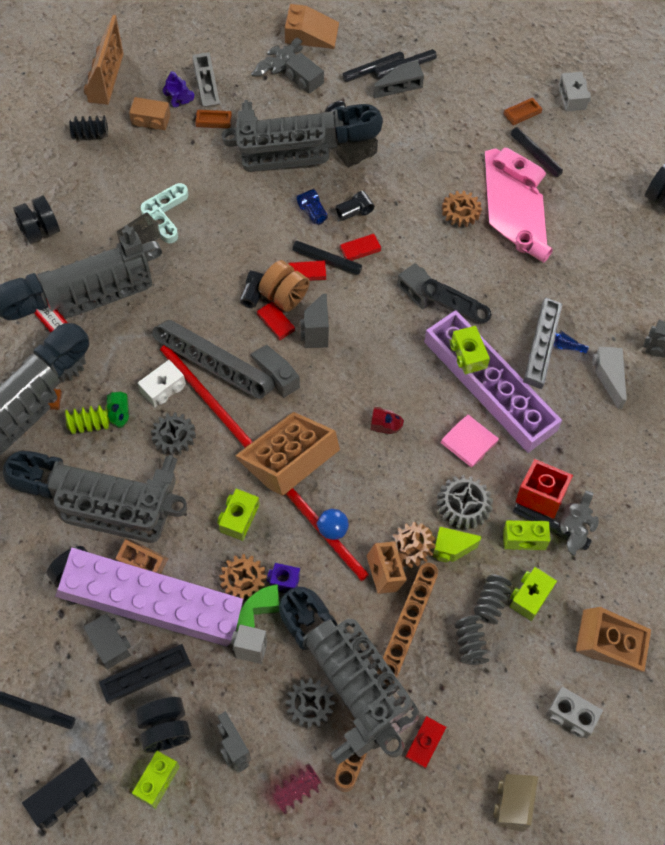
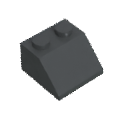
[300,294,329,348]

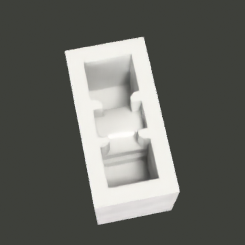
[138,360,186,408]

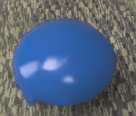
[316,508,349,540]

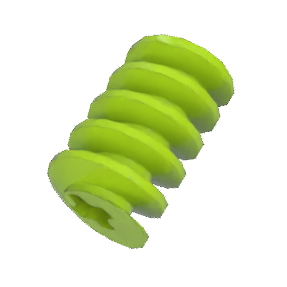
[65,405,110,434]

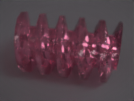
[269,763,322,815]

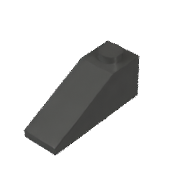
[373,61,424,99]
[251,345,300,398]

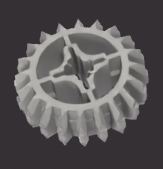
[436,474,493,530]

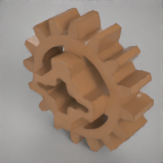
[442,190,482,227]
[392,522,436,568]
[219,554,267,602]

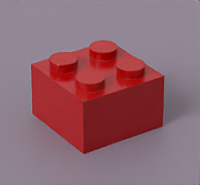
[515,459,573,519]

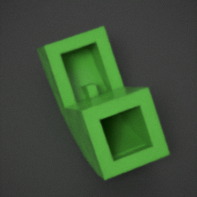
[237,585,279,631]

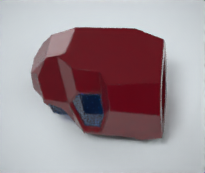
[370,407,404,434]

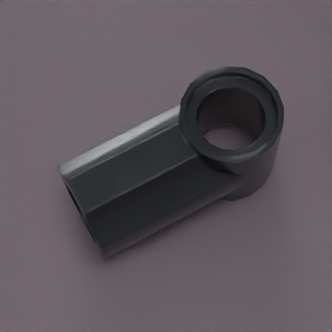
[335,191,375,221]
[240,270,264,309]

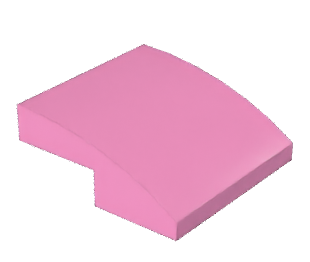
[440,415,499,468]

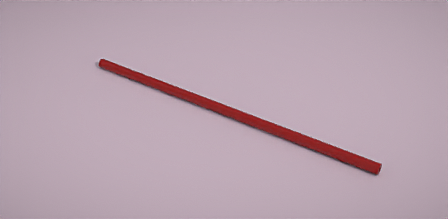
[160,345,369,582]

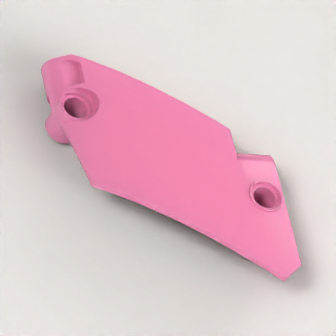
[485,148,553,263]

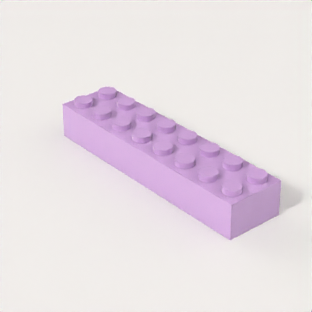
[424,310,562,453]
[55,548,243,647]

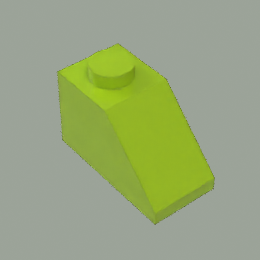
[433,527,481,563]

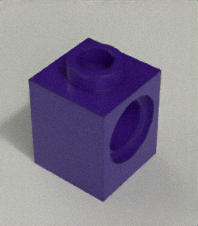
[267,563,300,593]

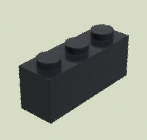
[22,757,101,829]

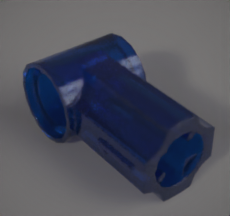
[296,189,328,225]

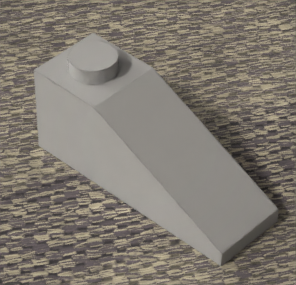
[192,52,220,107]
[592,347,627,409]

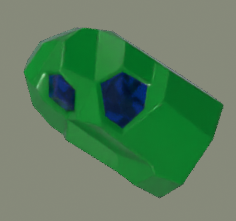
[107,392,130,428]

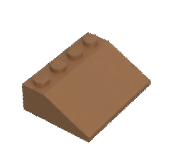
[84,15,124,105]
[235,412,340,496]

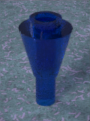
[554,330,589,353]

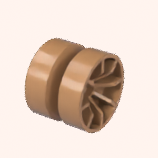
[259,260,310,312]

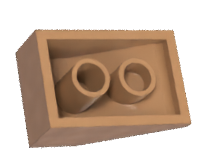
[285,4,339,49]
[576,607,651,672]

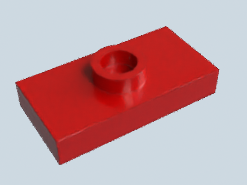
[405,716,447,769]

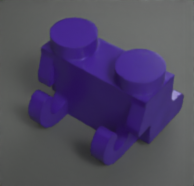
[162,71,194,107]

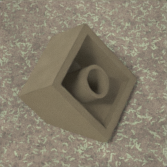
[493,774,538,832]

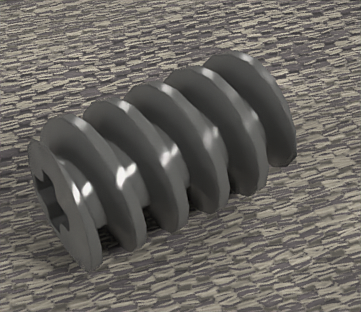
[474,574,512,625]
[455,615,489,665]

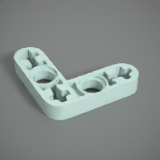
[141,183,188,243]

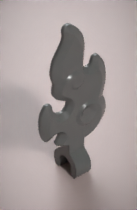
[251,37,303,76]
[560,490,599,556]

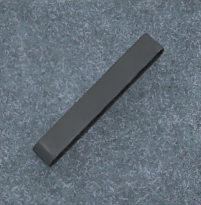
[153,320,275,399]

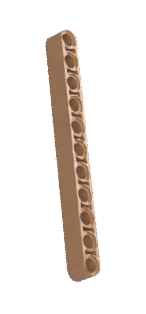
[335,563,438,792]

